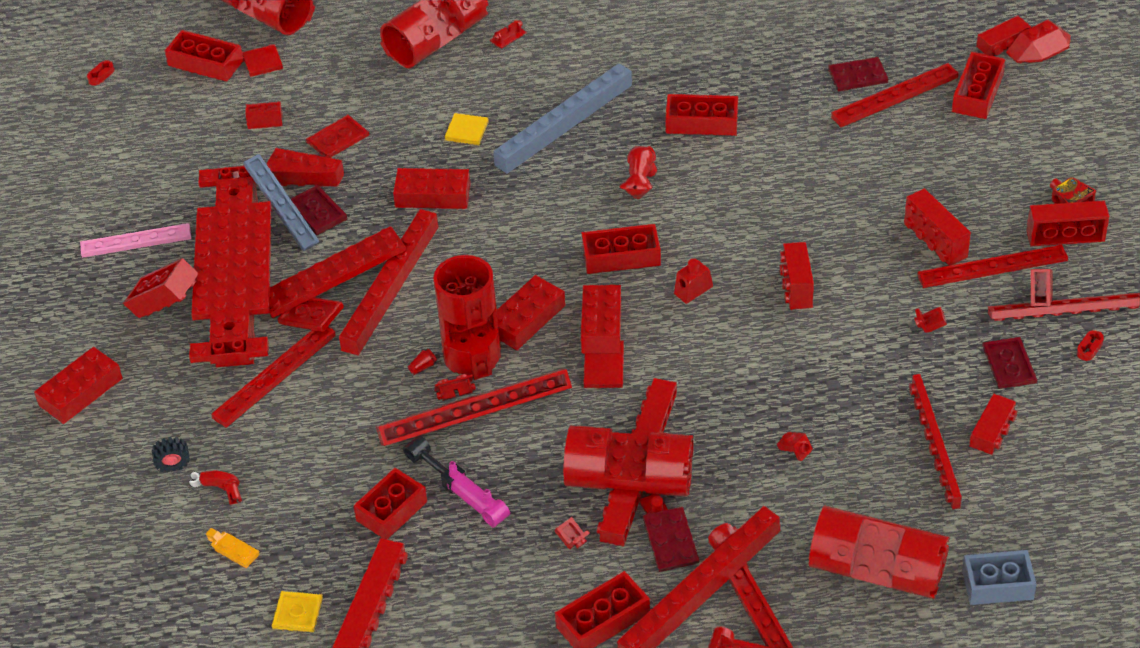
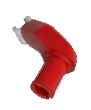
[189,470,242,505]

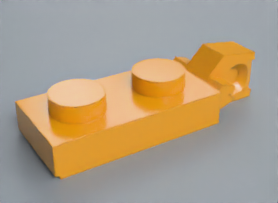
[206,528,260,568]

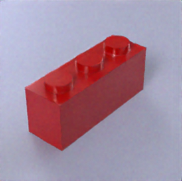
[976,16,1031,56]
[969,393,1018,455]

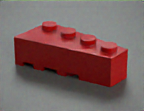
[266,148,344,187]

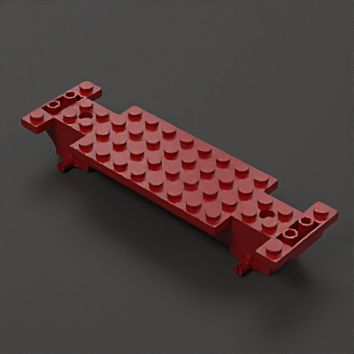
[189,163,272,368]

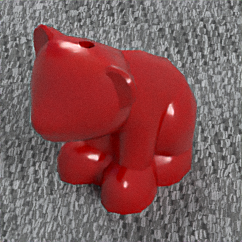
[619,146,657,200]

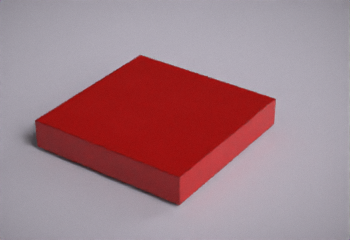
[242,44,283,77]

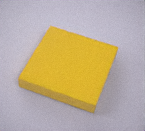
[445,113,489,145]
[272,591,323,632]

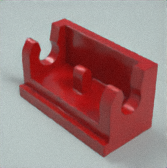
[245,101,283,129]

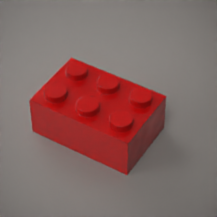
[779,242,814,310]
[353,468,427,540]

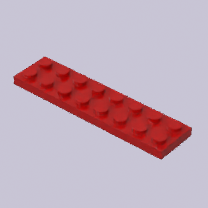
[269,226,406,318]

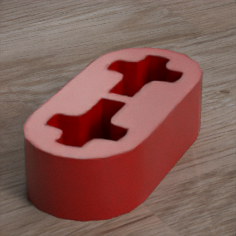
[87,60,115,85]
[1077,330,1104,361]

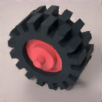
[152,437,190,473]

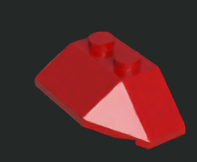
[1006,20,1071,63]

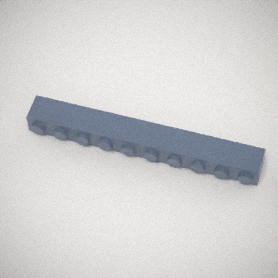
[493,63,632,174]

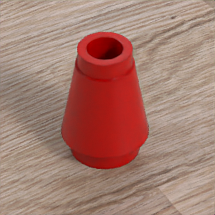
[407,348,437,375]

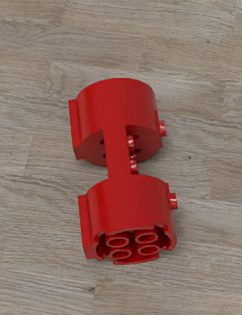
[221,0,316,35]
[380,0,488,68]
[433,255,501,380]
[563,425,694,497]
[809,505,950,599]

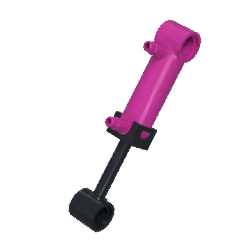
[403,435,510,528]

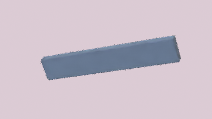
[243,154,319,252]

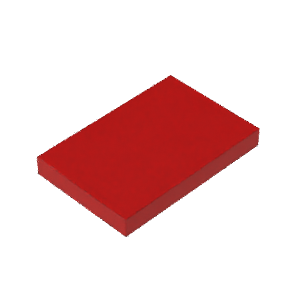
[306,115,369,158]
[277,298,344,332]
[584,340,624,388]

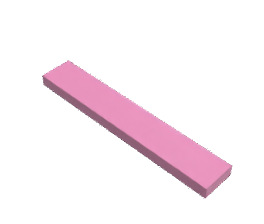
[80,223,192,258]

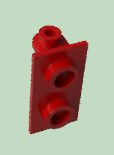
[490,20,527,49]
[434,374,476,401]

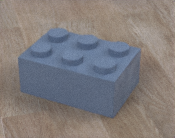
[962,550,1036,605]

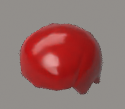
[708,523,738,550]

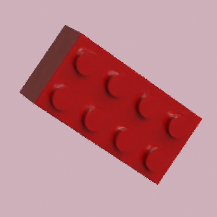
[165,30,244,82]
[952,52,1006,119]
[665,94,738,136]
[393,168,471,209]
[904,188,971,266]
[1026,200,1110,247]
[581,224,661,274]
[123,258,199,318]
[497,275,566,351]
[581,285,622,353]
[34,346,123,424]
[555,571,650,648]

